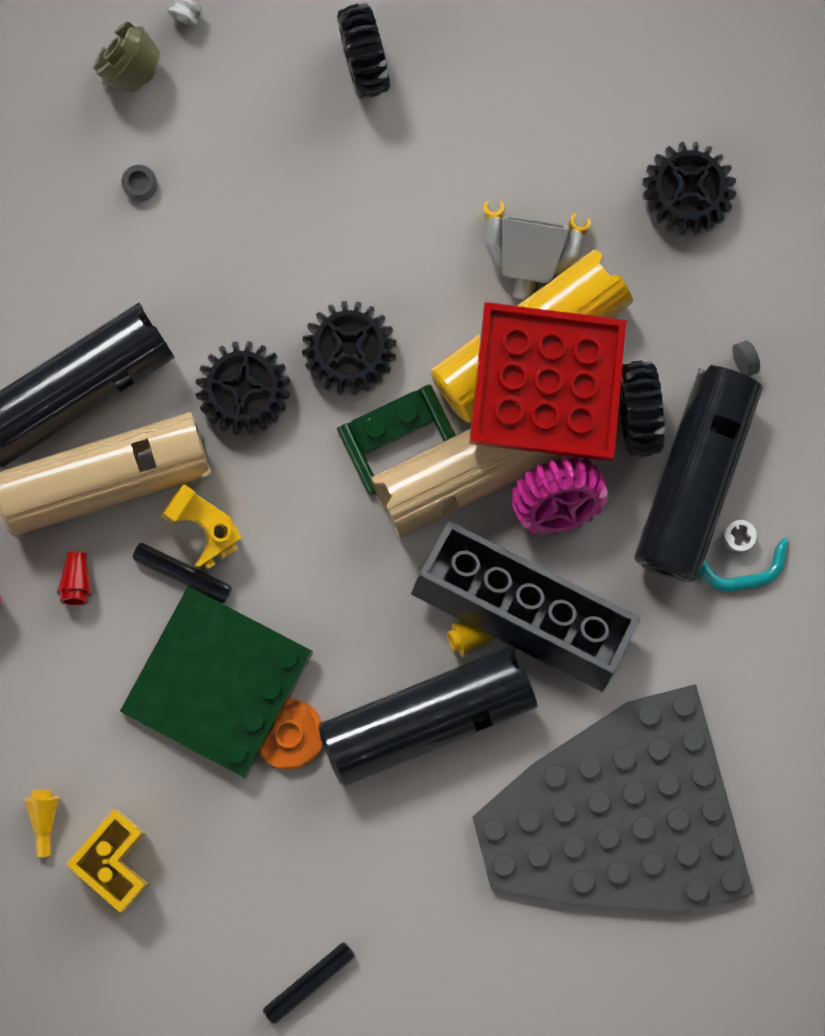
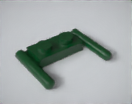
[336,384,456,496]

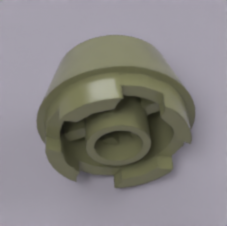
[93,21,160,92]

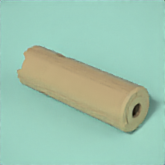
[0,412,211,537]
[370,429,563,538]

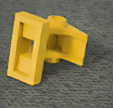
[160,484,242,569]

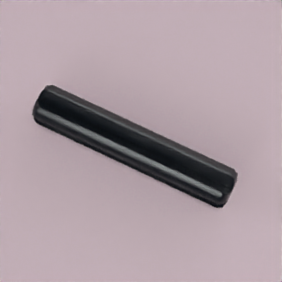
[132,543,232,603]
[263,942,355,1024]

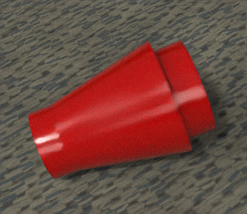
[57,551,92,606]

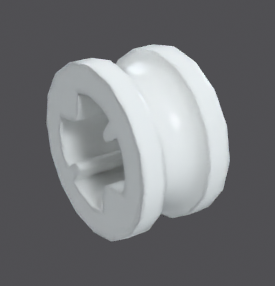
[167,0,203,27]
[723,520,757,553]

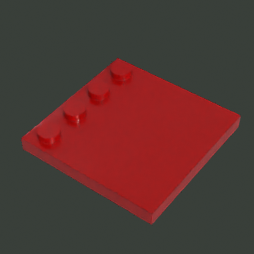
[469,302,627,462]

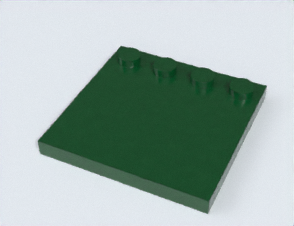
[120,586,313,779]

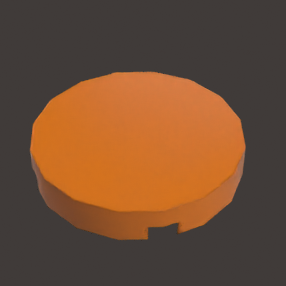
[260,698,323,770]

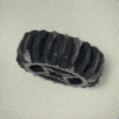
[337,3,390,98]
[642,142,736,235]
[302,301,396,396]
[196,341,290,436]
[619,360,665,457]

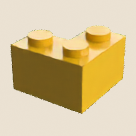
[66,809,149,913]

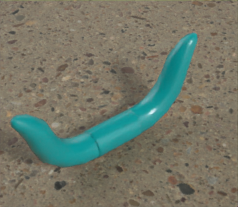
[700,538,789,592]

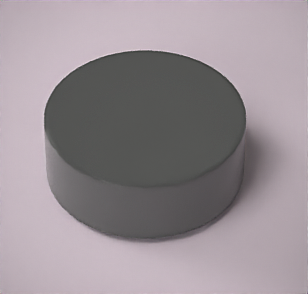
[121,165,157,201]
[732,340,760,376]

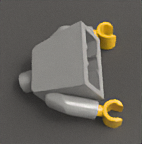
[484,201,591,300]

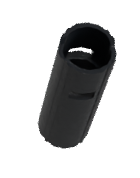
[0,302,175,468]
[634,365,763,582]
[318,645,538,786]

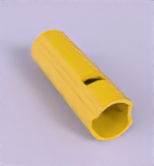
[431,250,633,423]

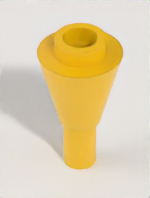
[447,622,493,657]
[24,789,60,857]

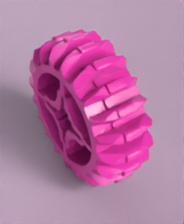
[512,456,608,535]

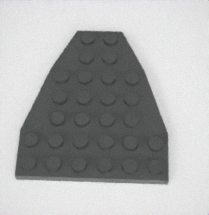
[472,684,754,912]

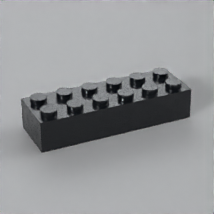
[411,520,640,692]

